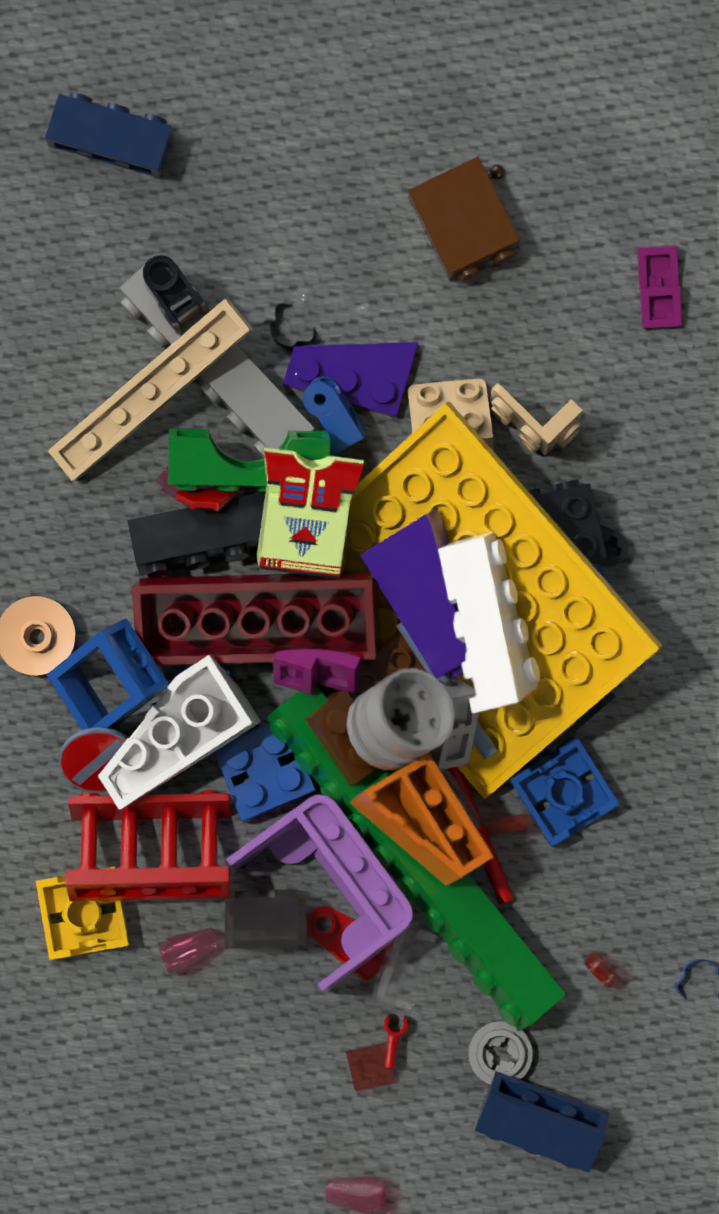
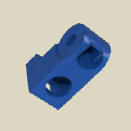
[303,376,367,456]

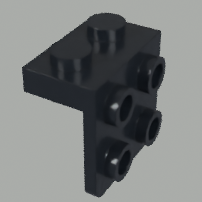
[527,480,606,565]

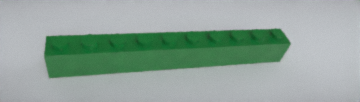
[266,686,566,1031]

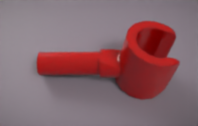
[384,1013,408,1070]

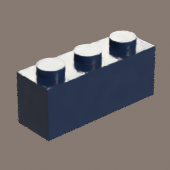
[45,92,174,178]
[475,1071,609,1173]

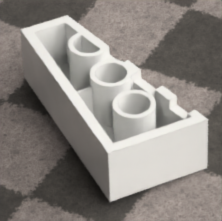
[438,531,540,713]

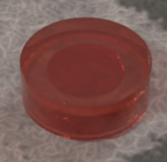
[584,950,622,988]

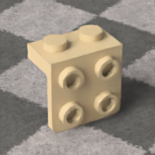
[408,379,494,452]
[490,383,583,455]

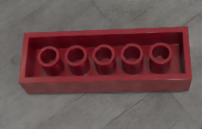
[132,571,381,665]

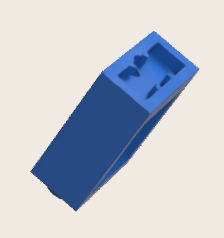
[47,618,169,730]

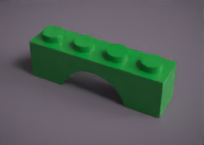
[168,428,330,492]

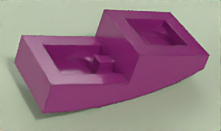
[637,244,682,328]
[273,649,361,695]

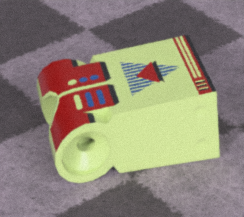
[257,447,364,579]

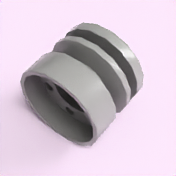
[346,669,455,770]

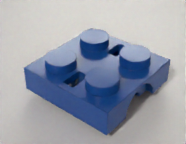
[214,724,318,823]
[509,737,620,847]

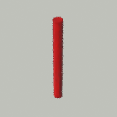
[445,767,515,904]

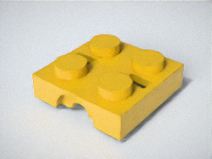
[36,866,130,960]

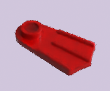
[176,485,244,512]
[306,906,394,982]

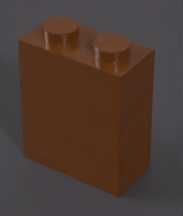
[407,156,520,282]

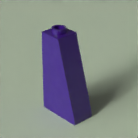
[361,509,467,679]

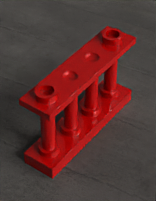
[66,790,231,901]

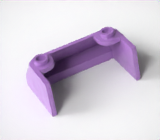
[226,795,413,993]

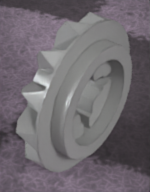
[468,1021,533,1084]

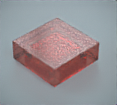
[486,813,529,836]
[346,1042,394,1091]

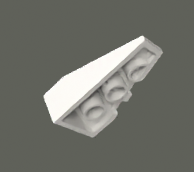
[98,655,261,810]

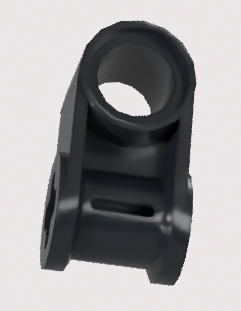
[143,255,210,334]

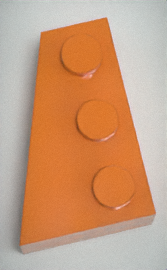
[350,752,493,886]

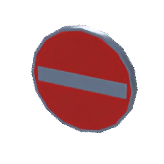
[59,727,128,793]

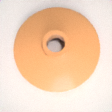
[0,596,76,676]

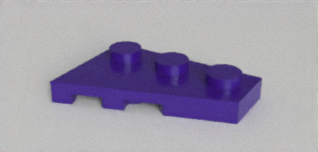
[283,342,418,418]

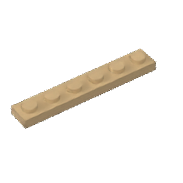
[48,299,253,481]

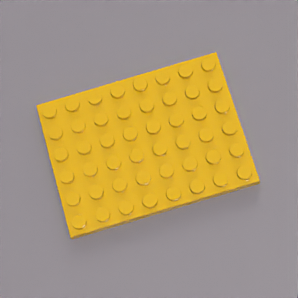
[290,401,663,799]

